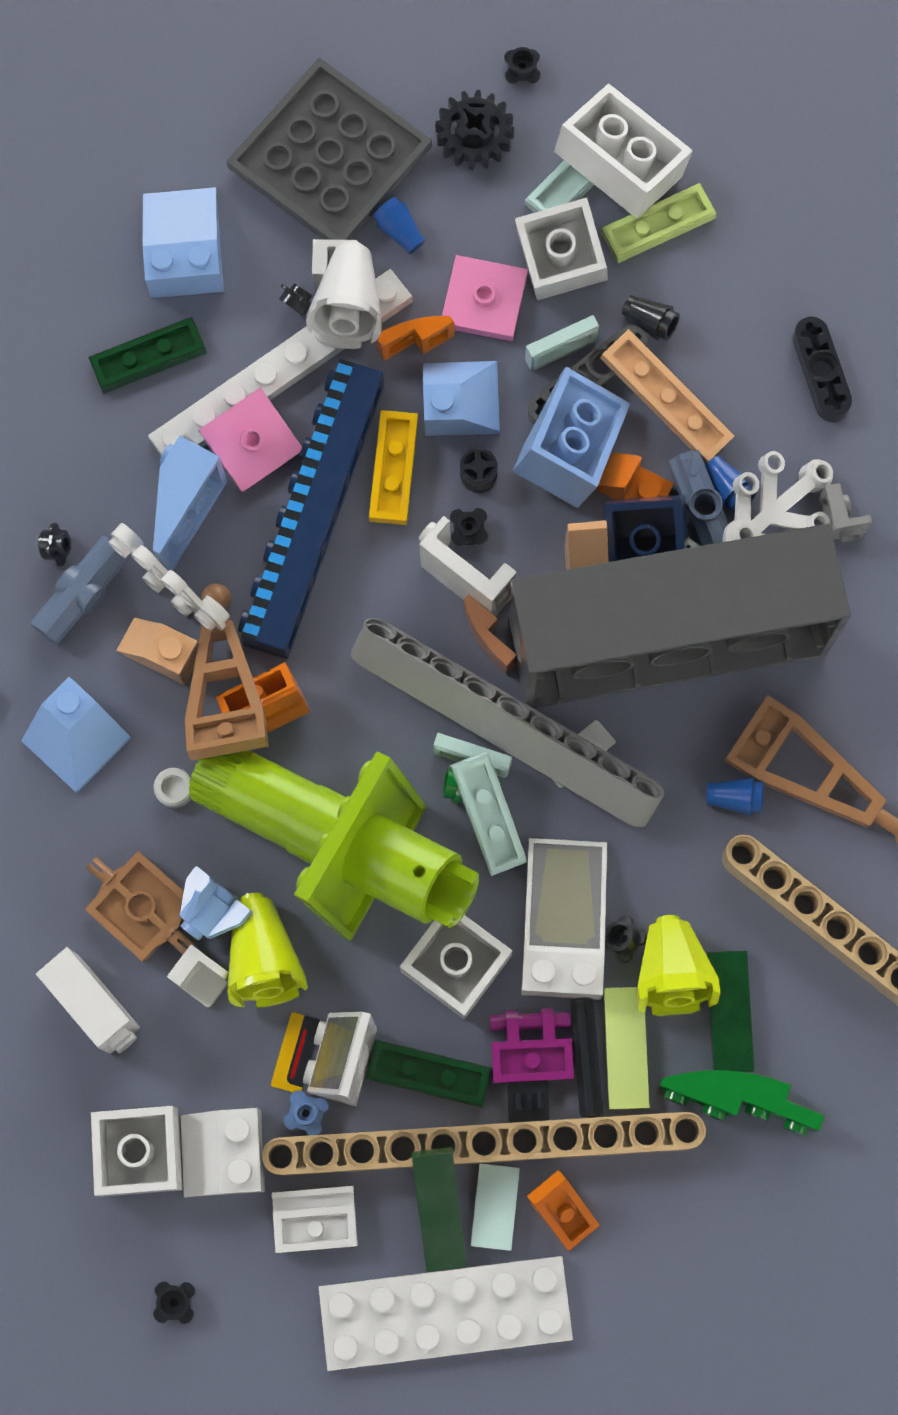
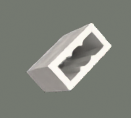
[36,947,141,1054]

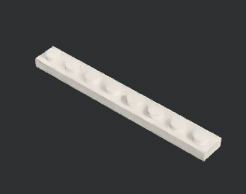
[148,269,413,455]

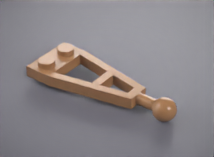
[185,583,269,761]
[724,695,898,845]

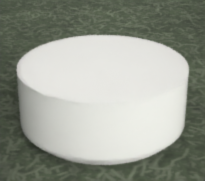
[154,768,191,808]

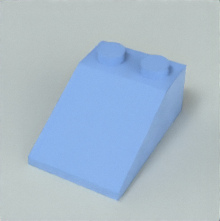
[143,187,224,298]
[512,367,630,508]
[153,436,227,571]

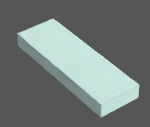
[450,751,528,876]

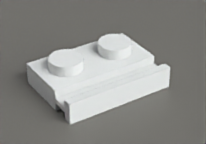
[272,1186,358,1253]

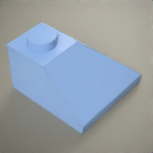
[423,361,500,436]
[21,677,131,793]

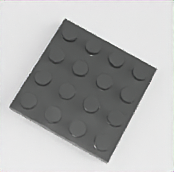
[226,57,432,240]

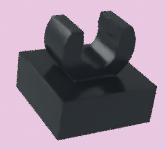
[507,1081,550,1123]

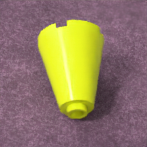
[227,893,308,1008]

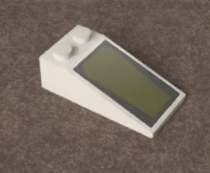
[521,838,607,1000]
[303,1012,377,1107]

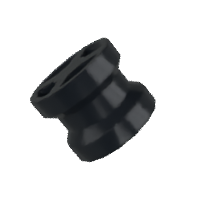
[460,448,498,493]

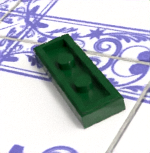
[88,317,207,394]
[706,951,754,1072]
[366,1039,492,1108]
[411,1147,467,1272]

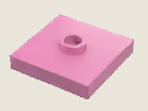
[442,255,528,342]
[198,387,302,493]

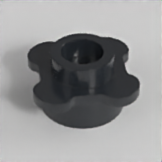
[504,47,541,84]
[279,283,313,316]
[450,508,488,546]
[38,523,71,566]
[605,916,647,963]
[153,1281,195,1324]

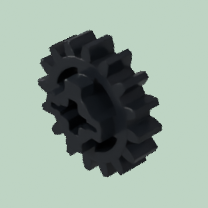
[435,90,514,170]

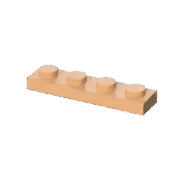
[600,329,734,465]

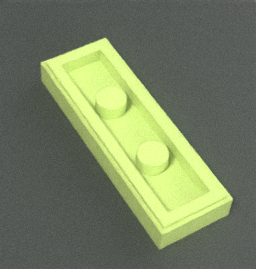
[601,183,717,264]
[603,987,650,1110]

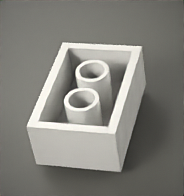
[554,83,693,219]

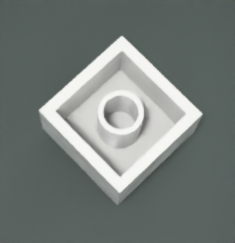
[515,197,608,301]
[400,915,513,1020]
[91,1106,183,1197]

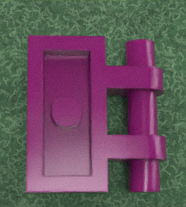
[490,1008,574,1084]

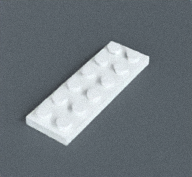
[318,1256,573,1371]

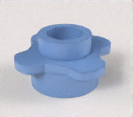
[283,1091,329,1136]

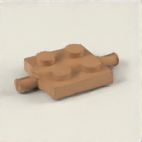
[84,851,196,963]

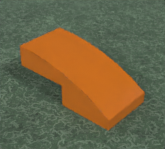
[375,316,454,361]

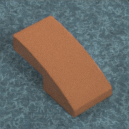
[464,594,517,675]

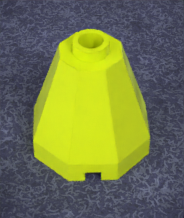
[636,915,720,1016]

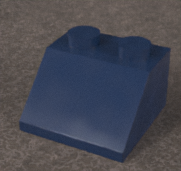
[604,495,688,562]

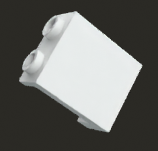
[419,516,517,617]

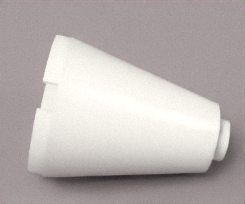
[306,241,382,349]

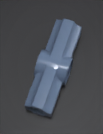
[667,450,728,546]
[30,535,130,645]

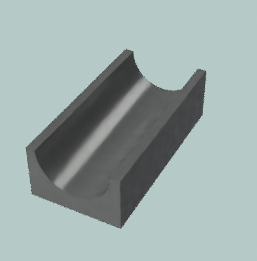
[508,523,851,708]

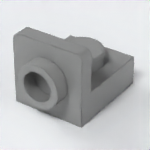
[819,483,872,542]

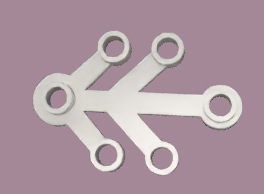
[722,451,833,542]
[108,523,230,631]

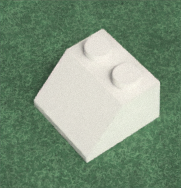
[181,1108,265,1197]

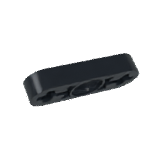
[793,316,852,422]

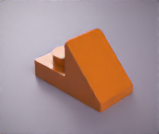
[596,453,674,500]
[527,1170,600,1251]

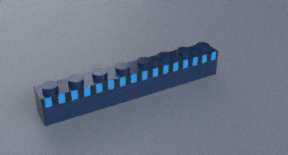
[238,359,384,659]

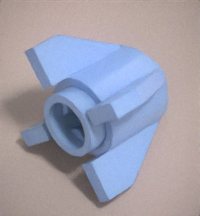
[179,866,253,940]

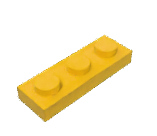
[369,410,418,525]

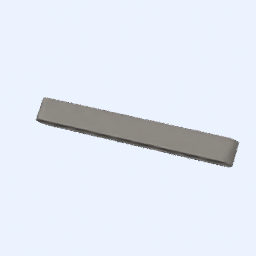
[350,618,665,828]

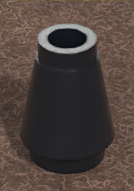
[622,295,680,340]

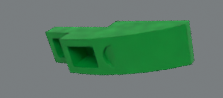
[657,1070,825,1136]

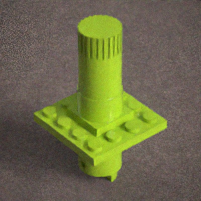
[189,750,479,942]

